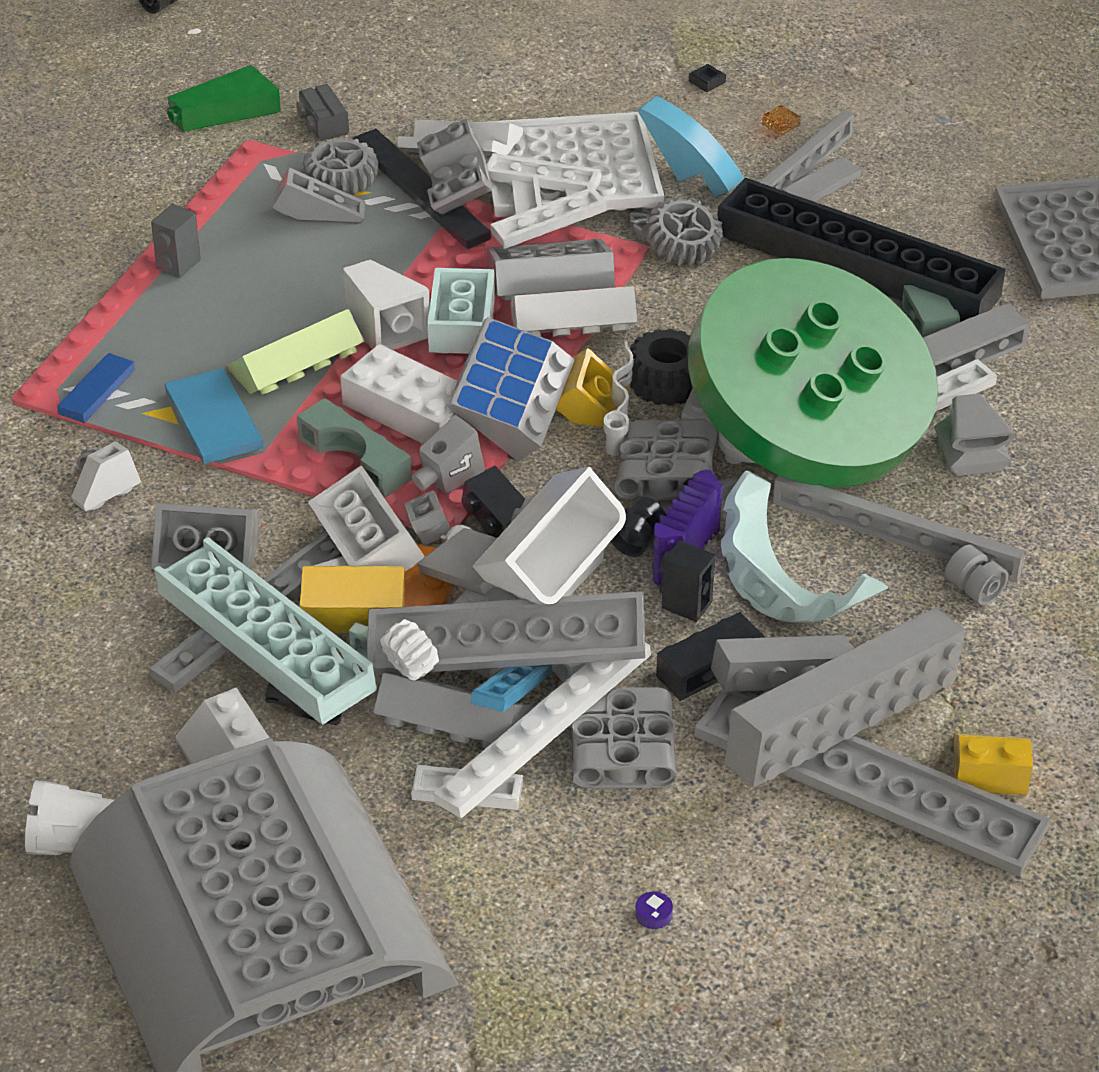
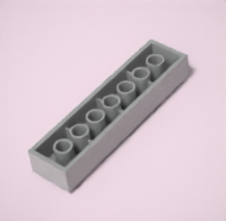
[724,608,966,788]

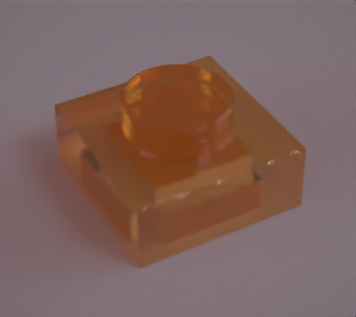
[762,105,801,136]

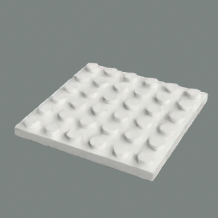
[484,112,664,218]

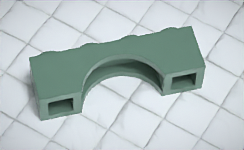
[297,398,412,498]

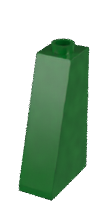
[167,65,281,132]

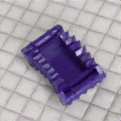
[652,469,723,585]

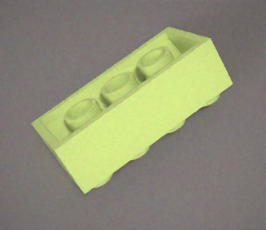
[227,309,364,395]

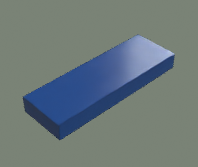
[57,353,135,423]

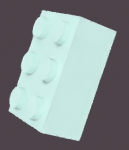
[428,268,495,354]

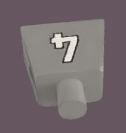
[412,415,485,493]

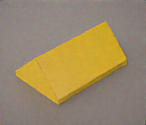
[300,566,405,633]

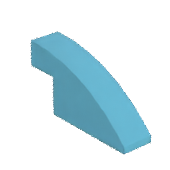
[637,96,744,197]

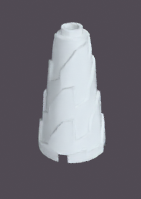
[25,780,114,855]

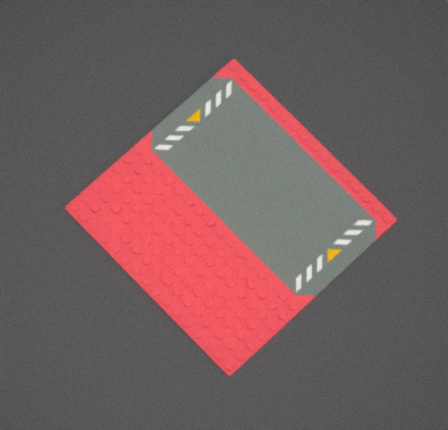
[12,140,648,528]

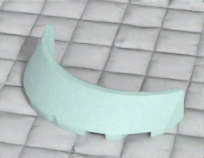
[721,471,888,623]

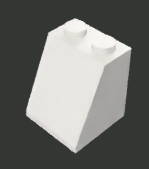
[343,260,430,350]

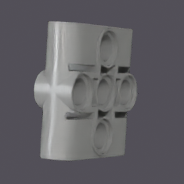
[614,420,718,500]
[572,687,677,789]

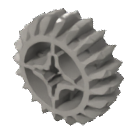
[303,137,378,195]
[645,196,723,267]

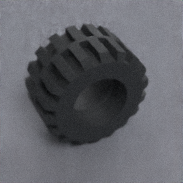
[629,329,693,406]

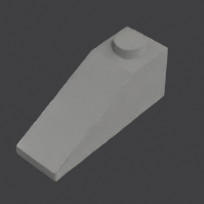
[272,167,366,222]

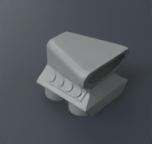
[934,394,1015,476]

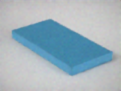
[165,368,264,464]

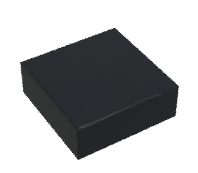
[689,64,726,92]

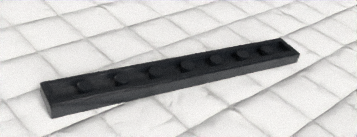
[353,128,491,249]

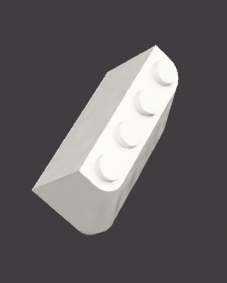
[472,467,626,605]

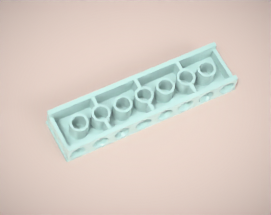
[154,537,377,725]

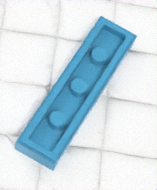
[470,664,553,712]

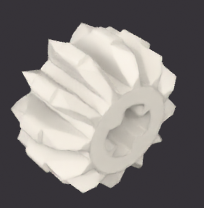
[380,619,439,681]

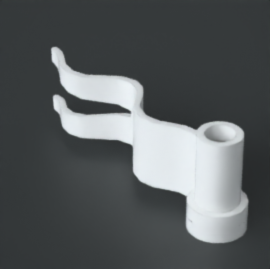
[603,341,633,456]

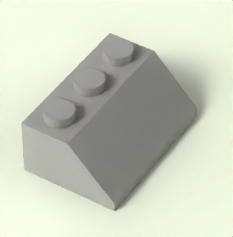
[151,503,260,572]

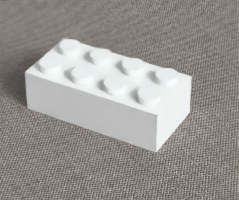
[340,344,471,444]

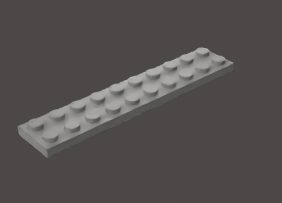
[694,690,1051,877]

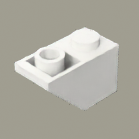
[71,441,141,511]

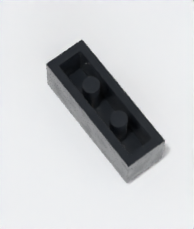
[656,612,765,701]

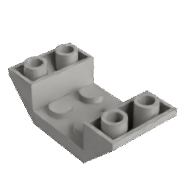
[417,118,493,214]

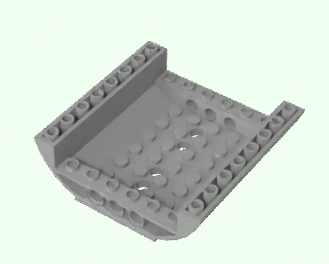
[69,737,458,1072]

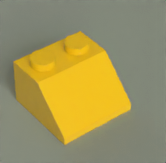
[556,348,629,427]
[953,733,1033,795]

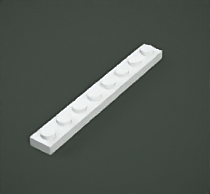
[433,643,651,818]

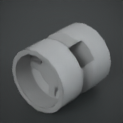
[944,544,1009,606]

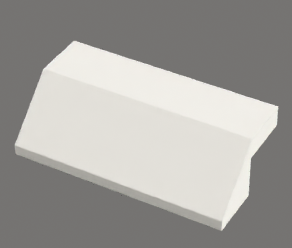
[397,120,523,156]

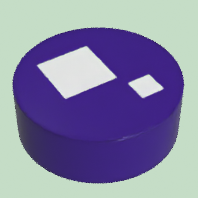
[635,891,673,929]

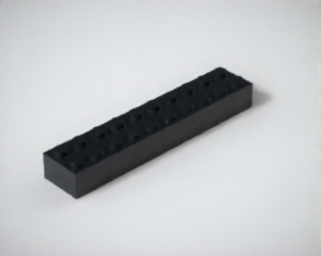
[717,178,1006,322]

